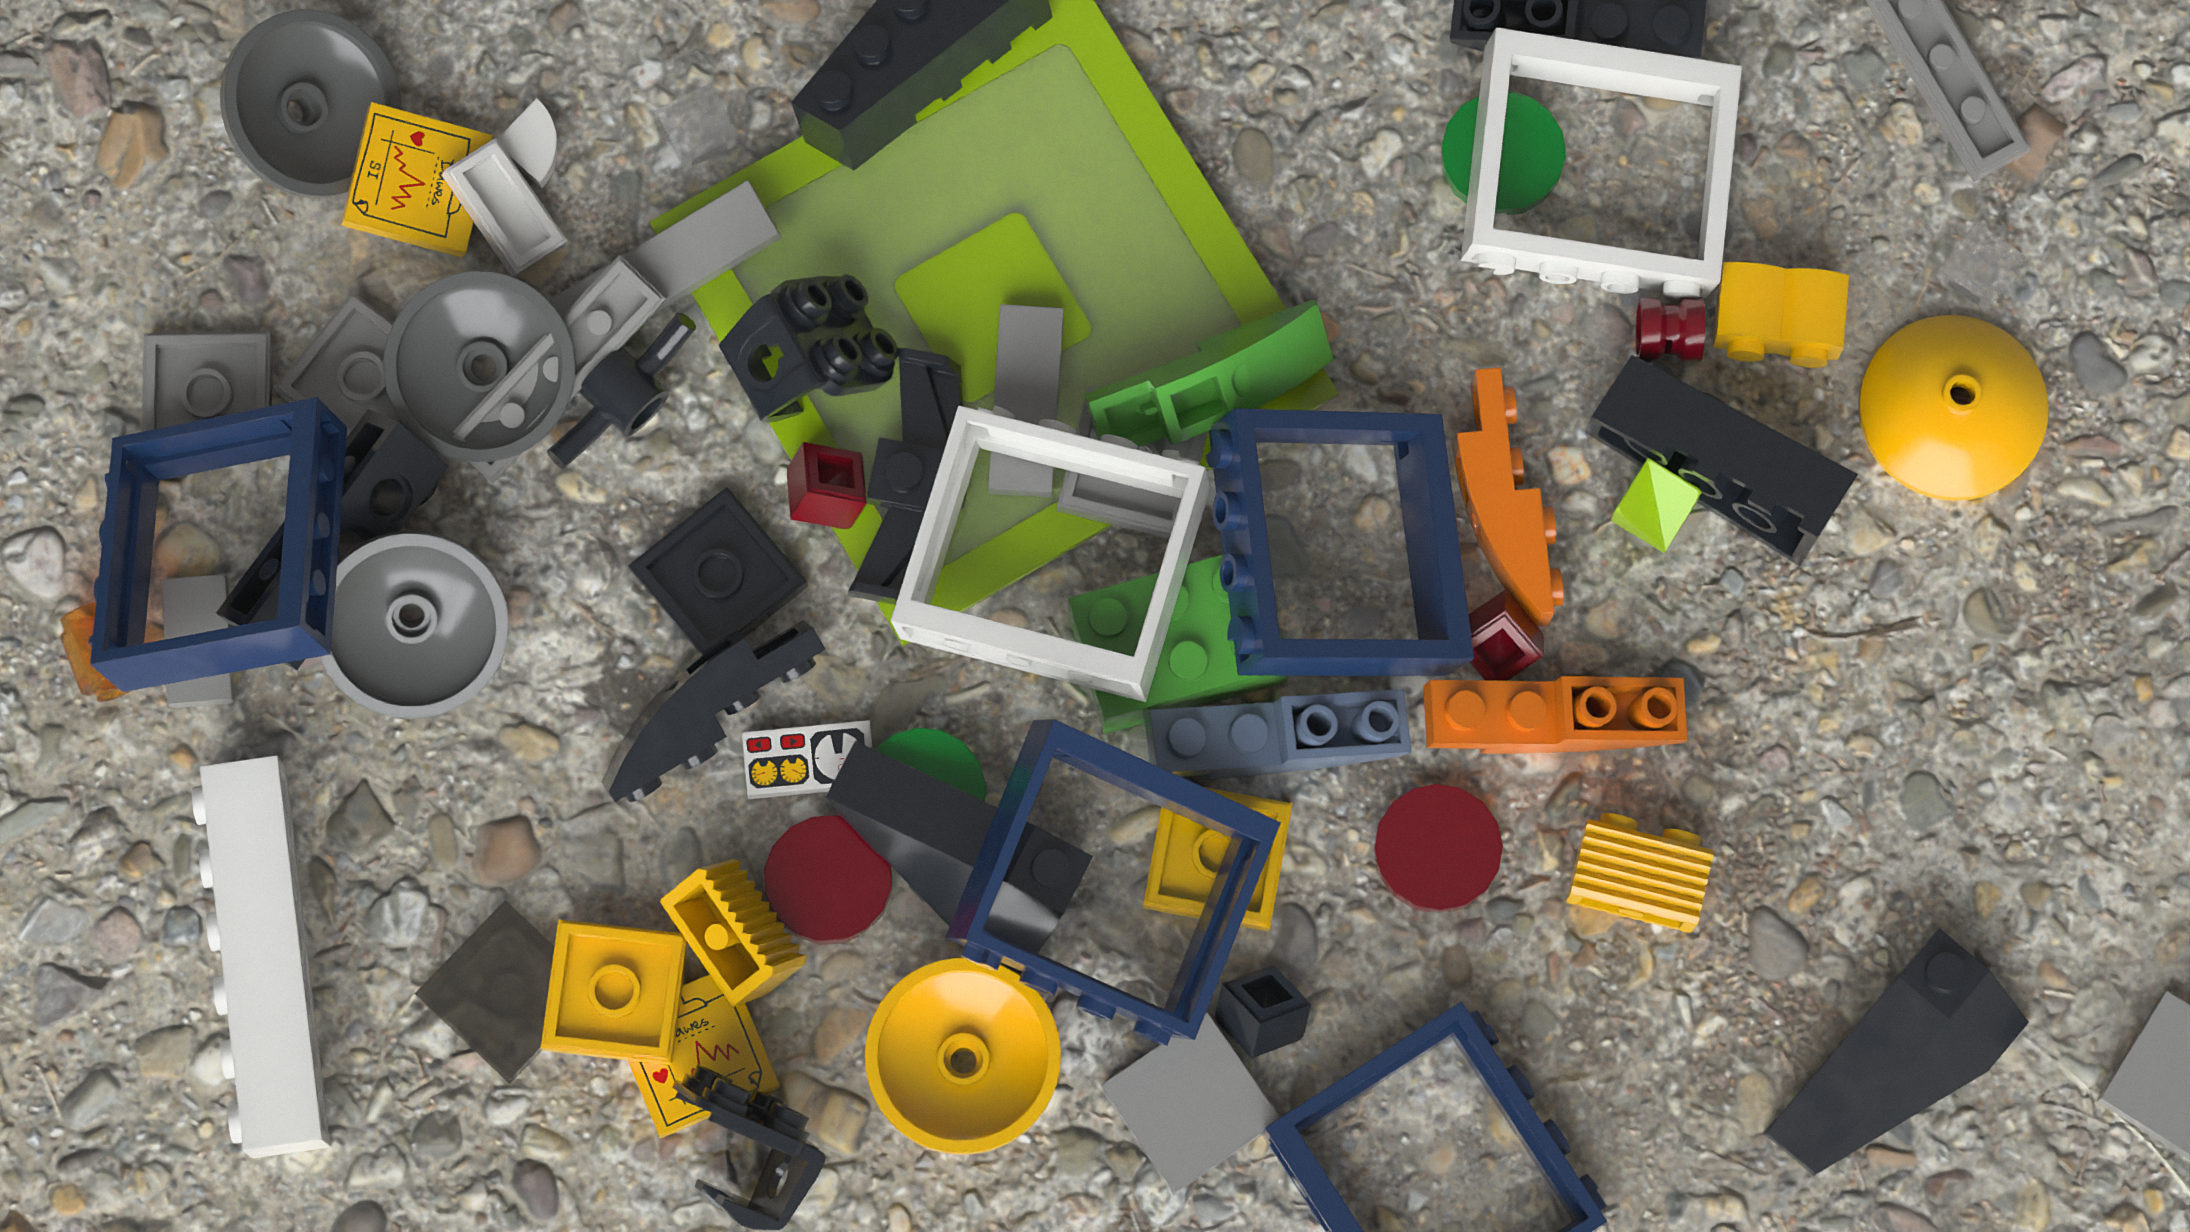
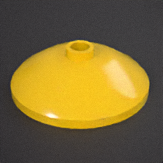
[1858,315,2049,501]
[865,958,1061,1155]

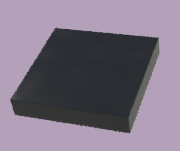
[628,487,808,654]

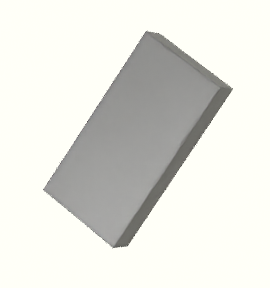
[161,574,235,708]

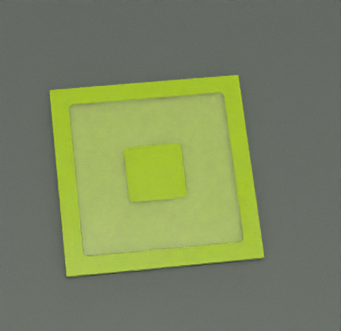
[649,0,1339,647]

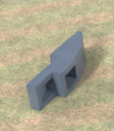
[1144,689,1412,780]

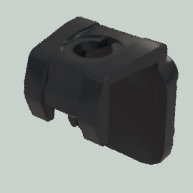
[719,274,899,423]
[672,1064,826,1230]

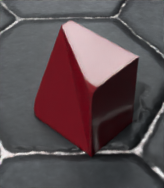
[787,442,867,529]
[1468,590,1544,681]

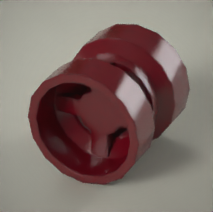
[1635,298,1705,362]

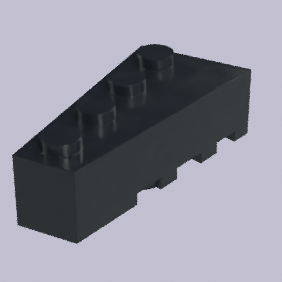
[791,0,1053,171]
[1585,355,1858,566]

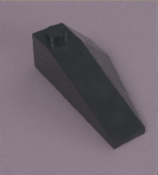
[824,741,1093,976]
[1764,928,2029,1176]

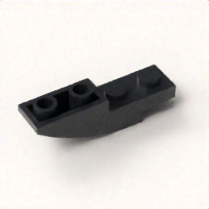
[1450,0,1709,60]
[602,620,826,802]

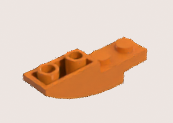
[1452,367,1564,627]
[1423,676,1688,754]

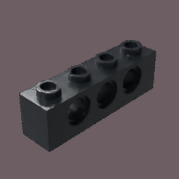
[216,409,449,670]

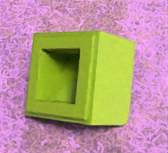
[1610,458,1702,554]

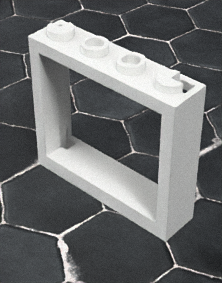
[1461,28,1742,302]
[891,405,1211,702]

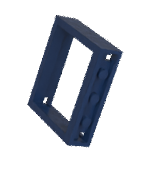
[88,397,347,692]
[1206,408,1474,676]
[945,719,1281,1046]
[1262,1001,1608,1232]

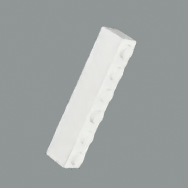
[192,756,330,1158]

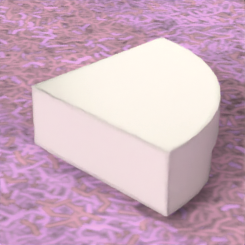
[498,98,558,188]

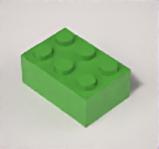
[1068,554,1288,735]

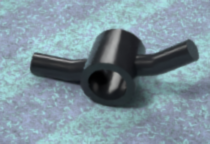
[547,312,696,469]

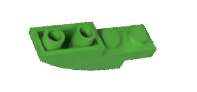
[1083,299,1334,447]

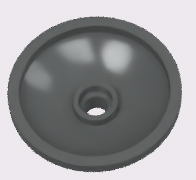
[220,9,402,198]
[383,271,576,462]
[320,530,509,719]

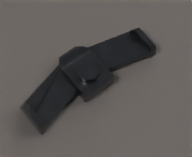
[848,348,970,605]

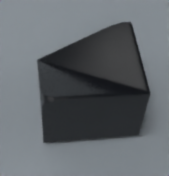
[1215,965,1312,1058]

